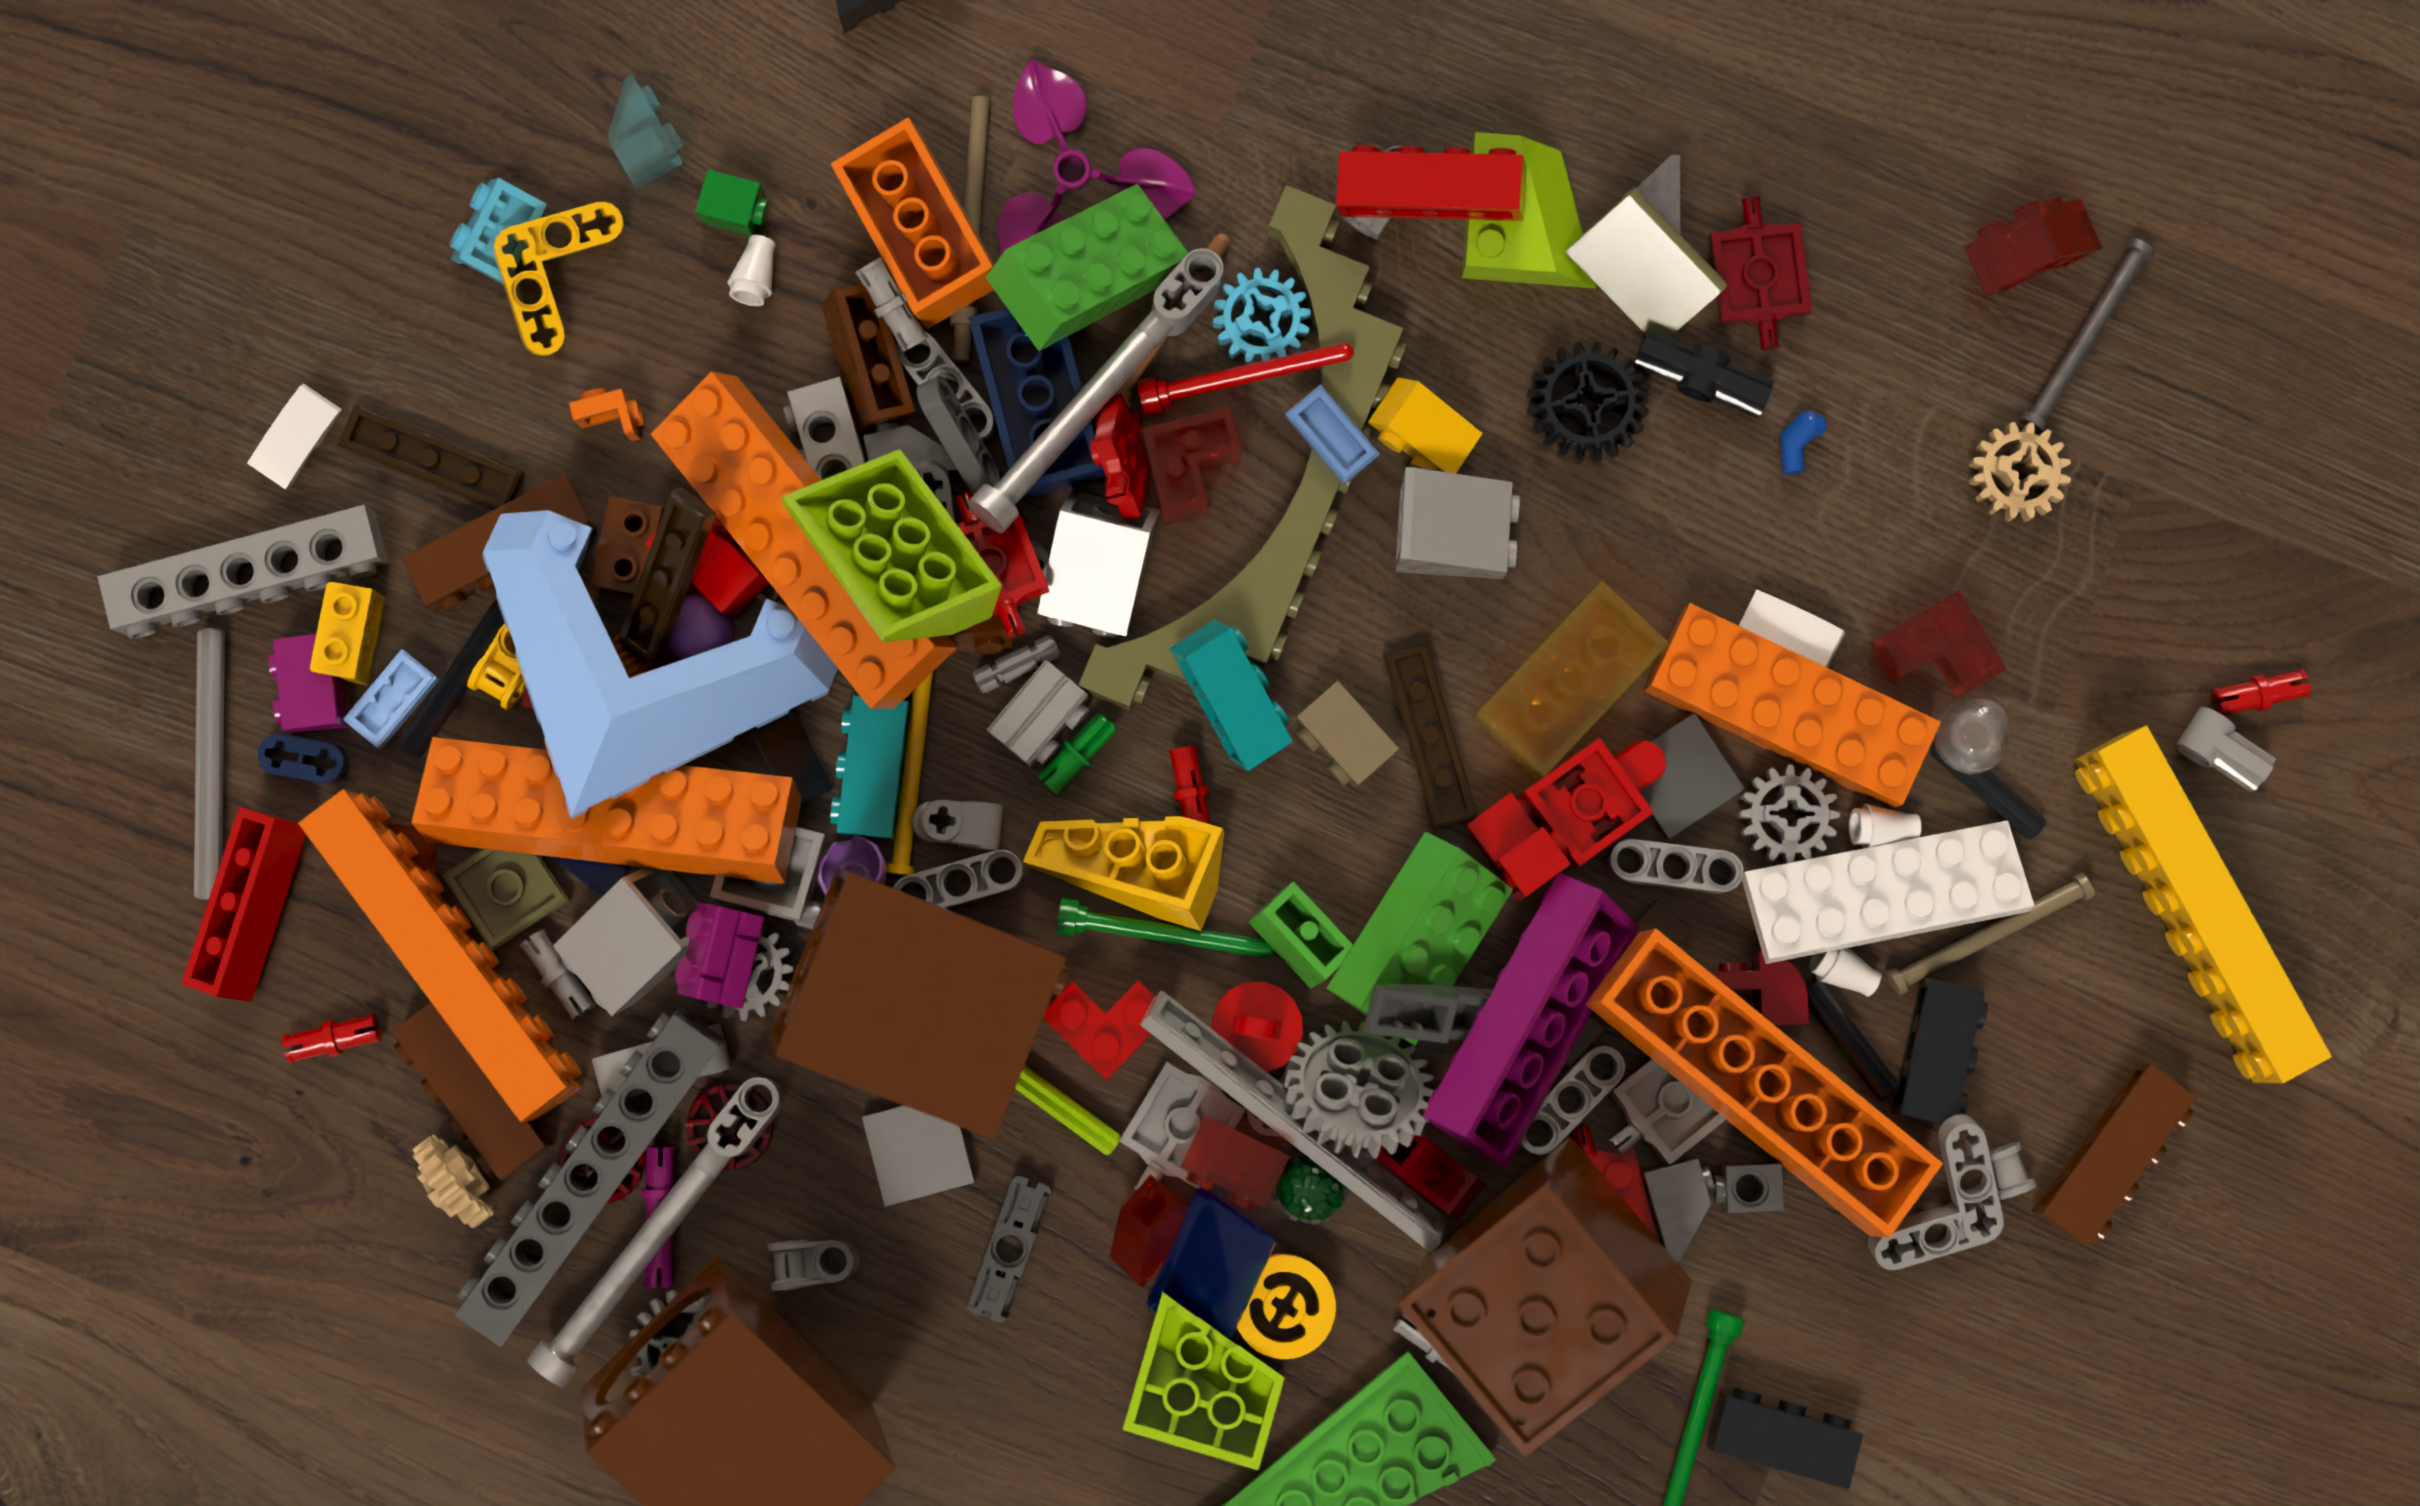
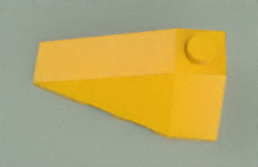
[1023,816,1224,931]

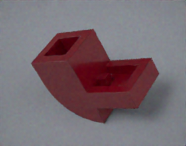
[1711,952,1809,1026]
[1377,1134,1485,1221]

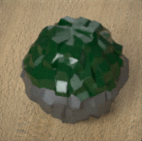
[1273,1152,1349,1225]

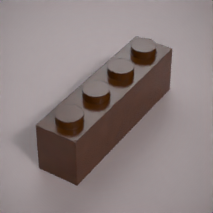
[401,474,598,613]
[391,1001,554,1180]
[2032,1063,2197,1247]

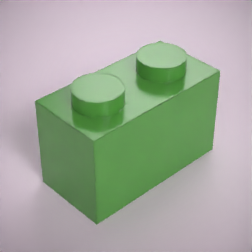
[1248,881,1353,989]

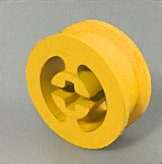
[1232,1254,1336,1359]

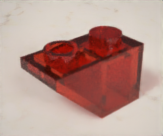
[1109,1174,1203,1288]

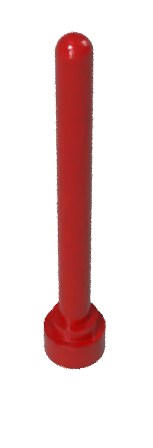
[1138,343,1354,415]

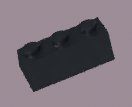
[1891,978,1988,1125]
[1706,1387,1863,1489]

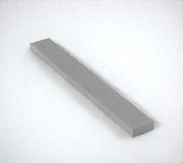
[1140,990,1449,1253]

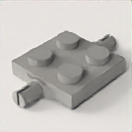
[1608,1058,1726,1166]
[1119,1062,1246,1198]

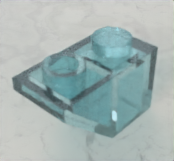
[607,75,684,189]

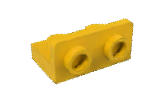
[310,582,386,685]

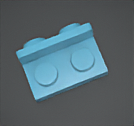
[449,178,547,284]

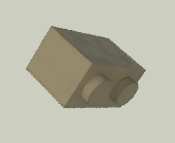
[1295,681,1399,789]

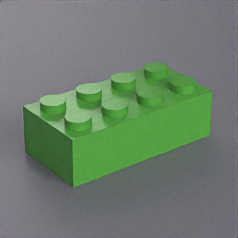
[985,184,1188,351]
[1326,831,1513,1045]

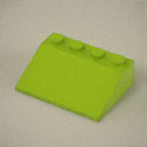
[781,449,1002,642]

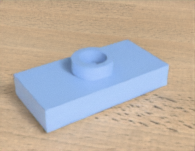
[343,649,440,750]

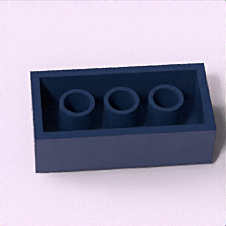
[968,307,1105,501]

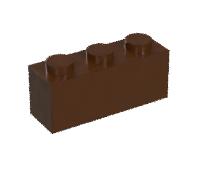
[821,284,915,434]

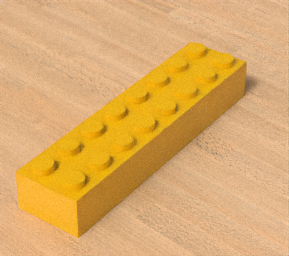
[2074,725,2332,1084]

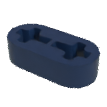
[258,734,349,785]

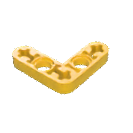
[493,202,623,356]

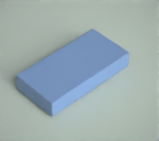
[1285,385,1380,486]

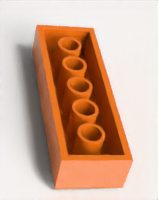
[1644,603,1941,809]

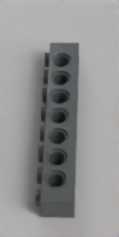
[454,1007,724,1347]

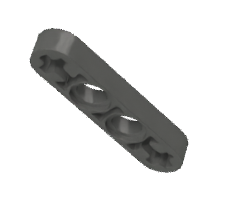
[917,376,1023,521]

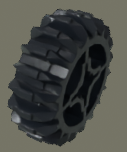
[1526,342,1649,464]

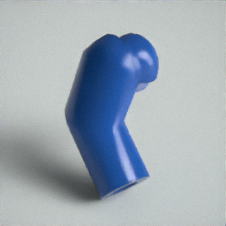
[1780,411,1827,475]

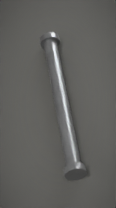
[2020,238,2155,434]

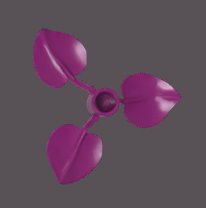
[997,60,1195,255]

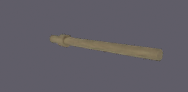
[950,96,990,363]

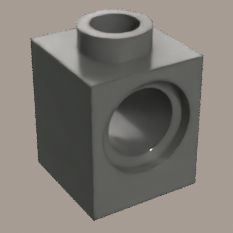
[1712,1162,1784,1213]

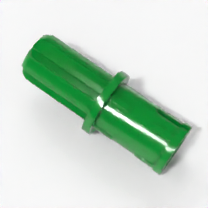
[1037,713,1117,795]

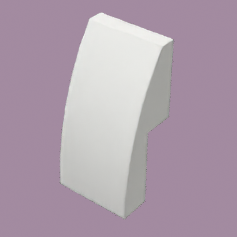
[247,384,342,489]
[1739,589,1845,668]

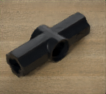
[1632,329,1775,419]

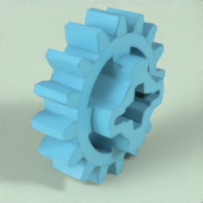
[1213,268,1311,365]

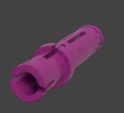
[641,1146,675,1288]

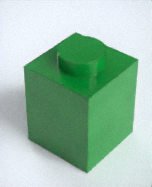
[695,169,770,236]

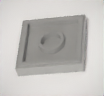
[862,1106,975,1207]

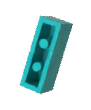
[1169,619,1293,771]
[830,695,911,841]

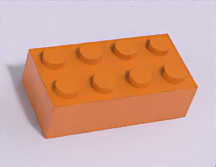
[831,117,995,329]

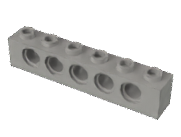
[783,377,867,480]
[97,505,389,639]

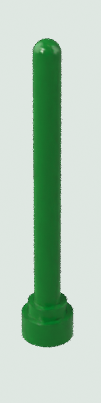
[1056,898,1275,958]
[1662,1308,1746,1506]

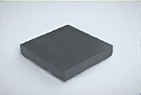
[1640,713,1745,840]

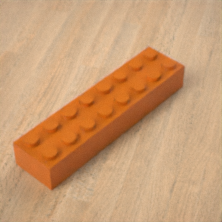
[651,371,958,709]
[411,737,802,884]
[298,789,584,1122]
[1585,928,1943,1238]

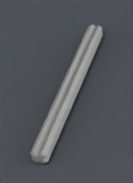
[194,628,225,900]

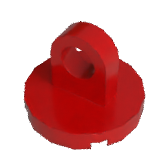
[1211,982,1303,1073]

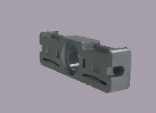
[967,1175,1052,1323]

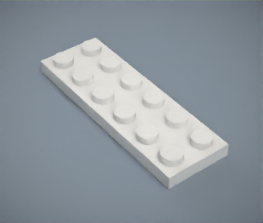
[1742,820,2035,964]

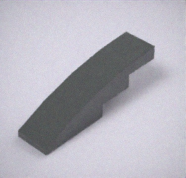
[1363,984,1493,1044]

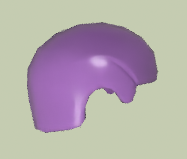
[667,592,734,659]
[817,835,888,896]

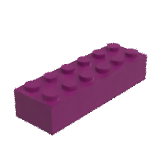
[1423,873,1640,1169]

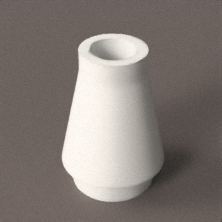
[727,235,776,306]
[1849,804,1921,849]
[1809,948,1882,997]

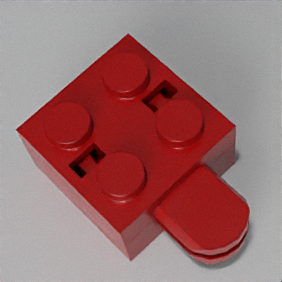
[1519,737,1666,870]

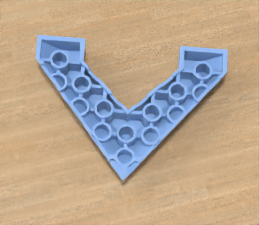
[482,510,838,819]

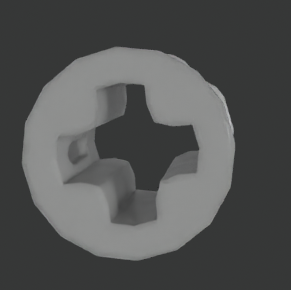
[1989,1142,2037,1200]

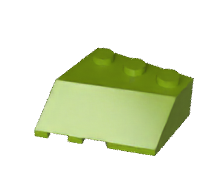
[1462,132,1597,289]
[1123,1292,1285,1470]

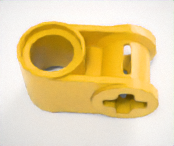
[467,624,525,710]

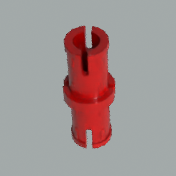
[2211,669,2311,716]
[1168,745,1211,825]
[282,1013,382,1064]

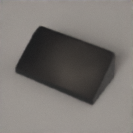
[750,708,834,806]

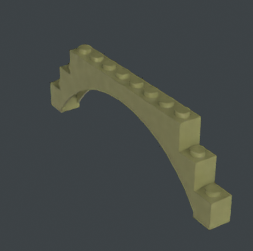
[1078,185,1407,711]

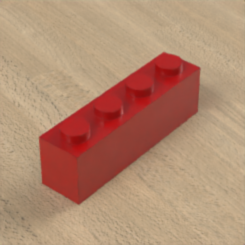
[1336,145,1527,221]
[181,807,306,1002]

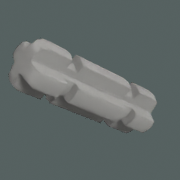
[973,635,1060,693]

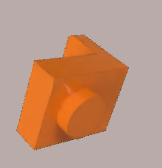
[569,388,644,442]

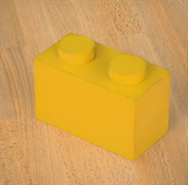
[1368,377,1483,474]

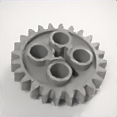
[1283,1021,1434,1158]

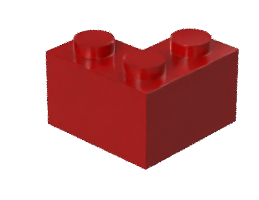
[645,515,769,618]
[1464,793,1571,901]
[1043,981,1154,1080]

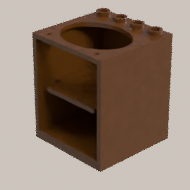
[768,866,1070,1140]
[1397,1136,1692,1458]
[580,1256,896,1506]

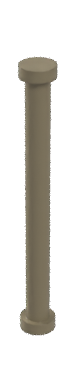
[1886,872,2095,996]

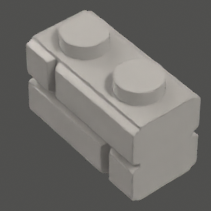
[987,660,1090,768]

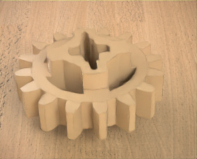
[1969,422,2071,522]
[412,1134,494,1229]

